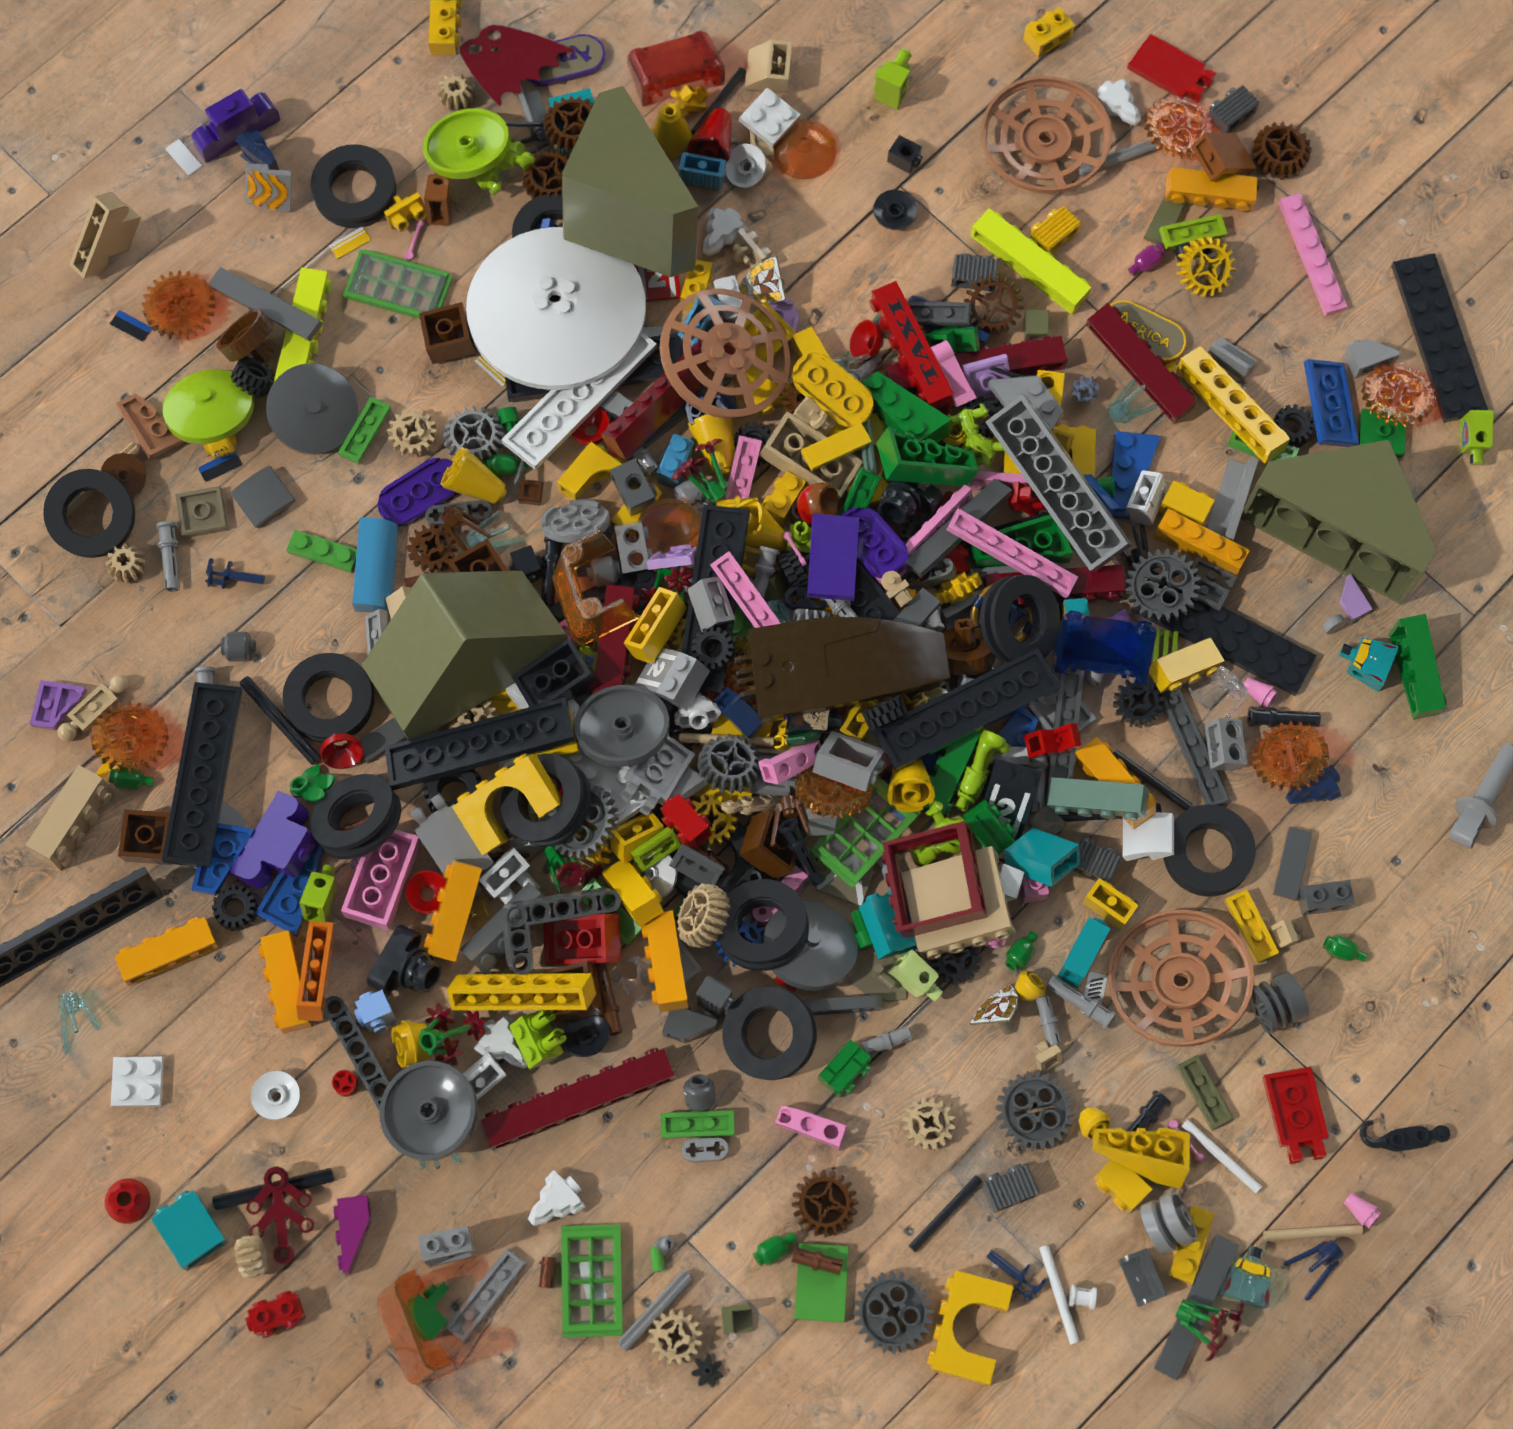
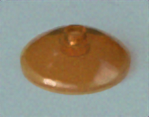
[773,119,836,179]
[636,498,701,555]

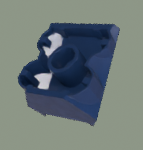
[235,130,279,170]

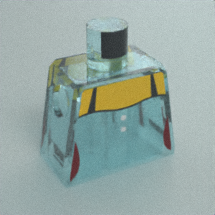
[1218,1246,1272,1309]

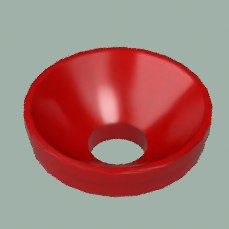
[849,320,884,361]
[571,407,610,445]
[320,733,364,769]
[405,870,446,914]
[105,1178,151,1224]

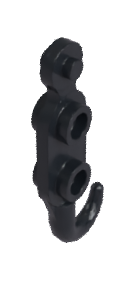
[1360,1120,1450,1152]

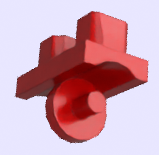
[1008,481,1046,516]

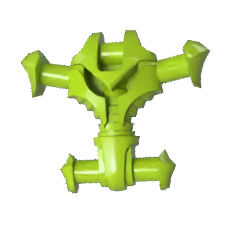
[469,138,535,195]
[947,404,1007,468]
[909,801,973,867]

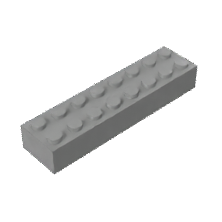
[986,394,1132,572]

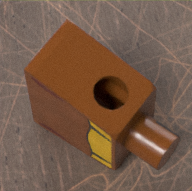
[424,173,452,226]

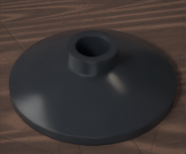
[873,189,917,230]
[562,1015,610,1057]

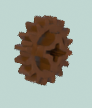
[407,523,458,573]

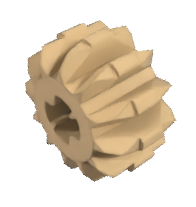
[437,72,474,111]
[105,543,146,584]
[234,1235,268,1279]

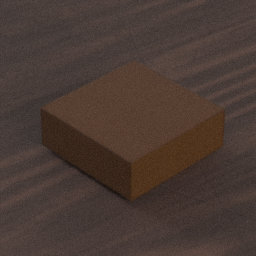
[518,480,544,506]

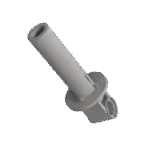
[1448,744,1513,849]

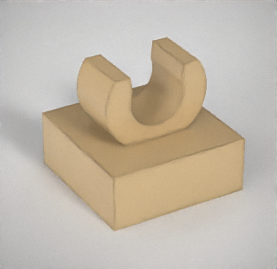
[1268,918,1301,950]
[1035,1041,1063,1074]

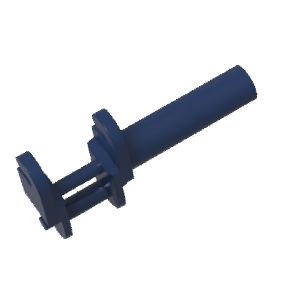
[205,558,265,589]
[986,1250,1048,1302]

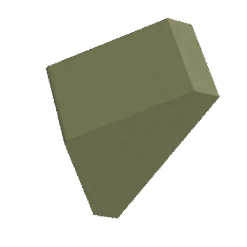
[562,86,698,277]
[1240,440,1436,605]
[362,571,568,740]

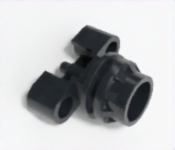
[878,470,944,525]
[367,925,441,994]

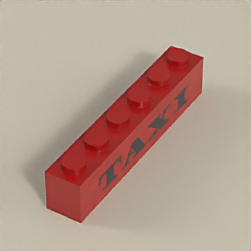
[869,281,954,409]

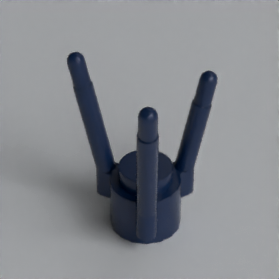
[1284,1240,1343,1301]

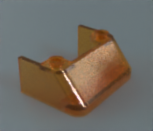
[552,529,639,645]

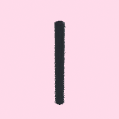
[691,67,746,135]
[1113,749,1192,811]
[908,1175,983,1253]

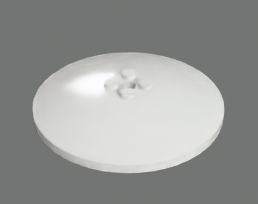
[466,227,646,390]

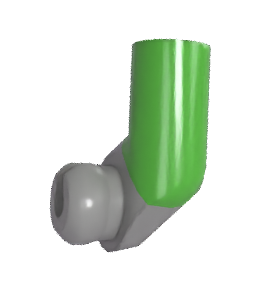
[650,1236,674,1272]

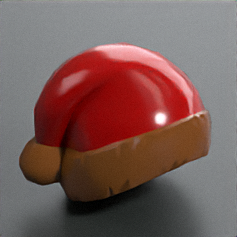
[797,482,838,525]

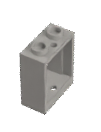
[813,731,886,792]
[418,1225,477,1268]

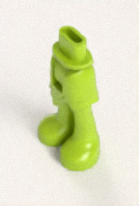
[956,730,1011,812]

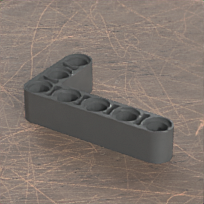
[501,887,621,975]

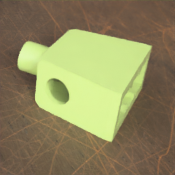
[886,950,943,1002]

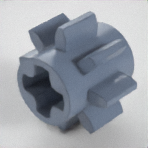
[1072,375,1100,404]

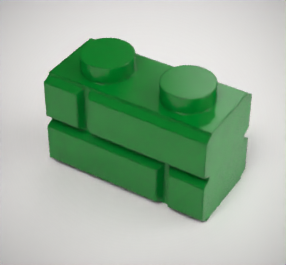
[963,800,1016,855]
[818,1040,872,1098]

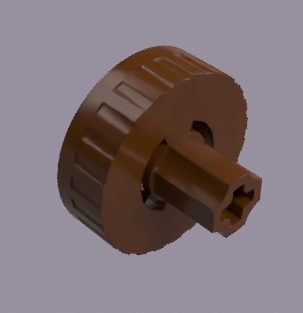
[216,308,273,363]
[943,618,996,676]

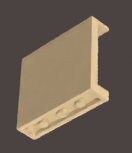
[901,846,1016,960]

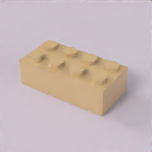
[759,412,863,500]
[25,765,112,871]

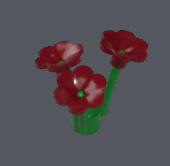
[544,845,603,913]

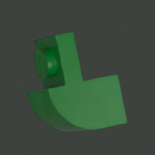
[926,326,980,353]
[406,1282,450,1342]

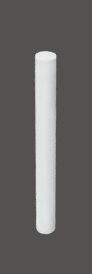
[1182,1119,1262,1194]
[1039,1245,1080,1345]

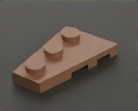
[116,394,186,460]

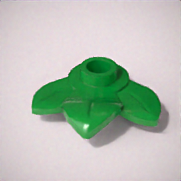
[290,765,336,802]

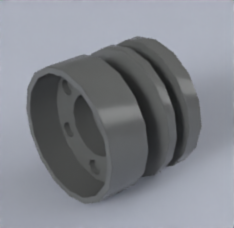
[1250,971,1309,1034]

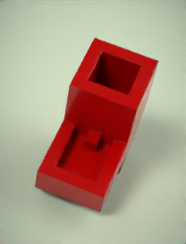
[1024,723,1082,758]

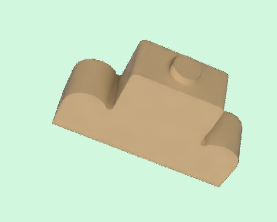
[69,192,141,279]

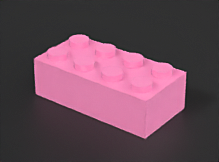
[341,829,422,932]

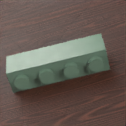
[1048,777,1149,821]

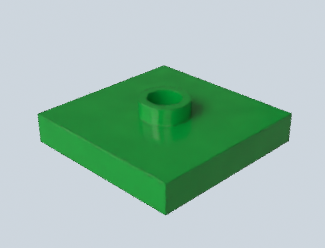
[1359,408,1407,458]

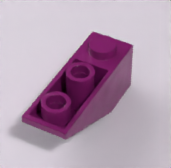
[333,1195,372,1276]

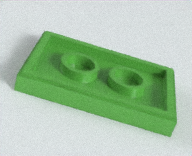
[794,1243,848,1323]

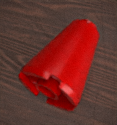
[687,108,732,163]

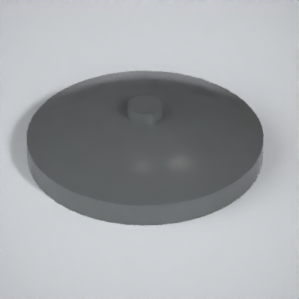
[266,363,358,455]
[574,685,670,767]
[762,901,858,991]
[379,1061,478,1161]

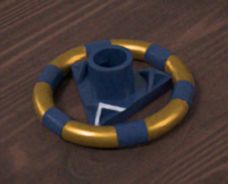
[970,584,1032,642]

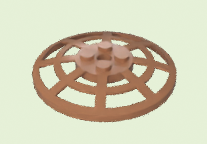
[981,76,1112,194]
[660,289,790,419]
[1108,910,1254,1047]

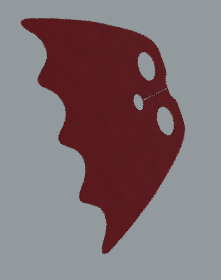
[460,25,575,106]

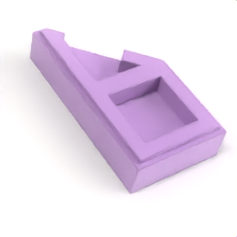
[1339,574,1372,622]

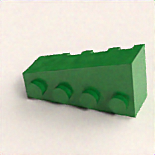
[861,371,952,443]
[876,427,979,486]
[968,515,1073,568]
[1388,614,1447,720]
[920,729,983,817]

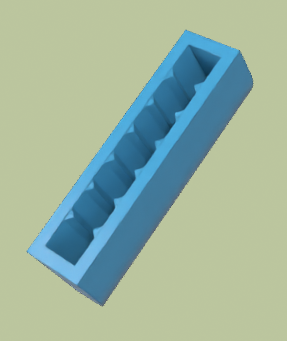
[352,517,399,612]

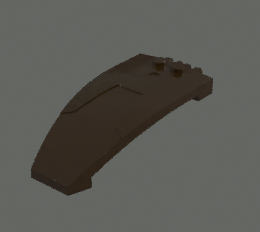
[735,617,951,723]

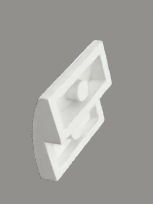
[1123,813,1174,861]

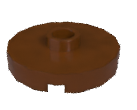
[101,453,146,497]

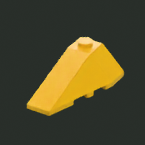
[1092,1128,1190,1189]

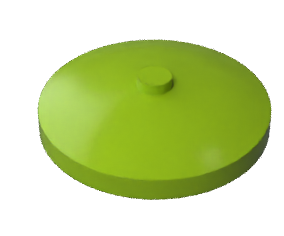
[423,108,511,179]
[163,369,254,444]

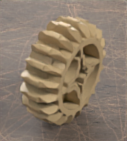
[676,883,731,948]

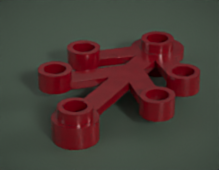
[246,1166,315,1264]

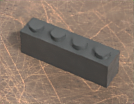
[460,882,544,974]

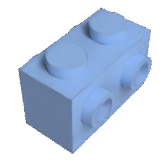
[354,990,397,1033]

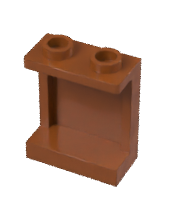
[1191,132,1257,182]

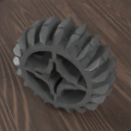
[698,733,761,795]

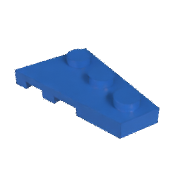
[191,823,255,896]

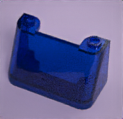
[1051,611,1157,685]

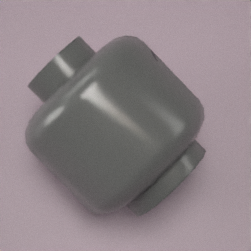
[587,556,621,588]
[221,631,256,662]
[683,1074,716,1112]

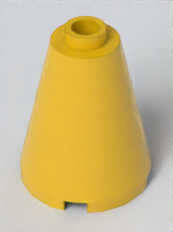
[651,103,692,159]
[688,414,735,476]
[441,447,507,504]
[736,499,788,552]
[887,759,935,813]

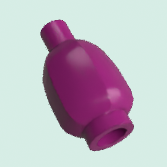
[1128,243,1166,276]

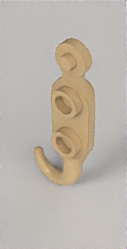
[721,794,783,815]

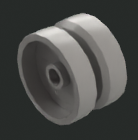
[1140,1191,1198,1255]

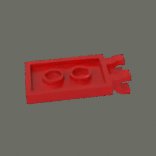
[1127,33,1216,104]
[1262,1067,1329,1165]

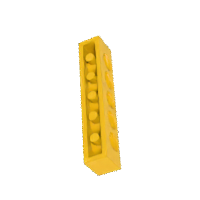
[1176,346,1290,464]
[447,973,596,1010]

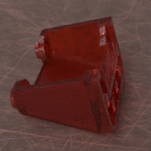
[627,31,725,107]

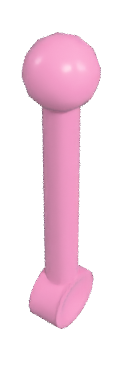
[405,219,425,261]
[783,531,807,567]
[1167,1120,1204,1163]

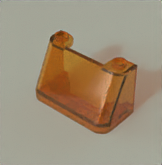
[377,1269,457,1385]

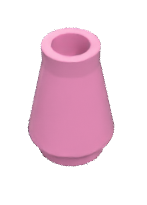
[1242,677,1278,708]
[1343,1193,1381,1228]

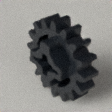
[1113,677,1164,728]
[931,945,982,985]

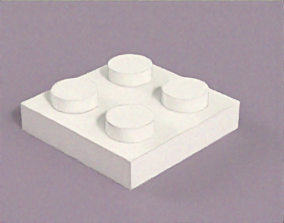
[739,88,801,148]
[111,1057,164,1107]

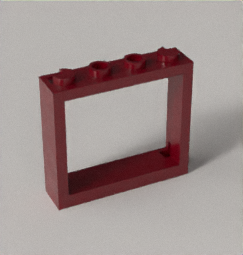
[881,821,988,938]

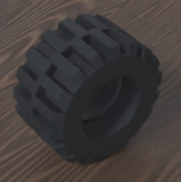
[423,769,482,814]

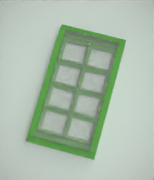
[343,249,453,319]
[810,776,921,888]
[561,1224,623,1338]

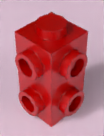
[660,793,712,850]
[245,1291,306,1338]

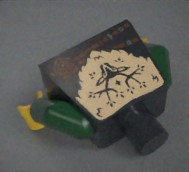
[774,709,843,752]

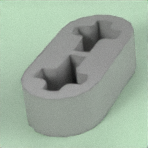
[682,1138,728,1163]

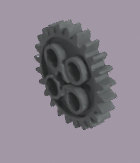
[1126,549,1201,623]
[548,782,619,860]
[995,1071,1075,1151]
[852,1271,934,1354]

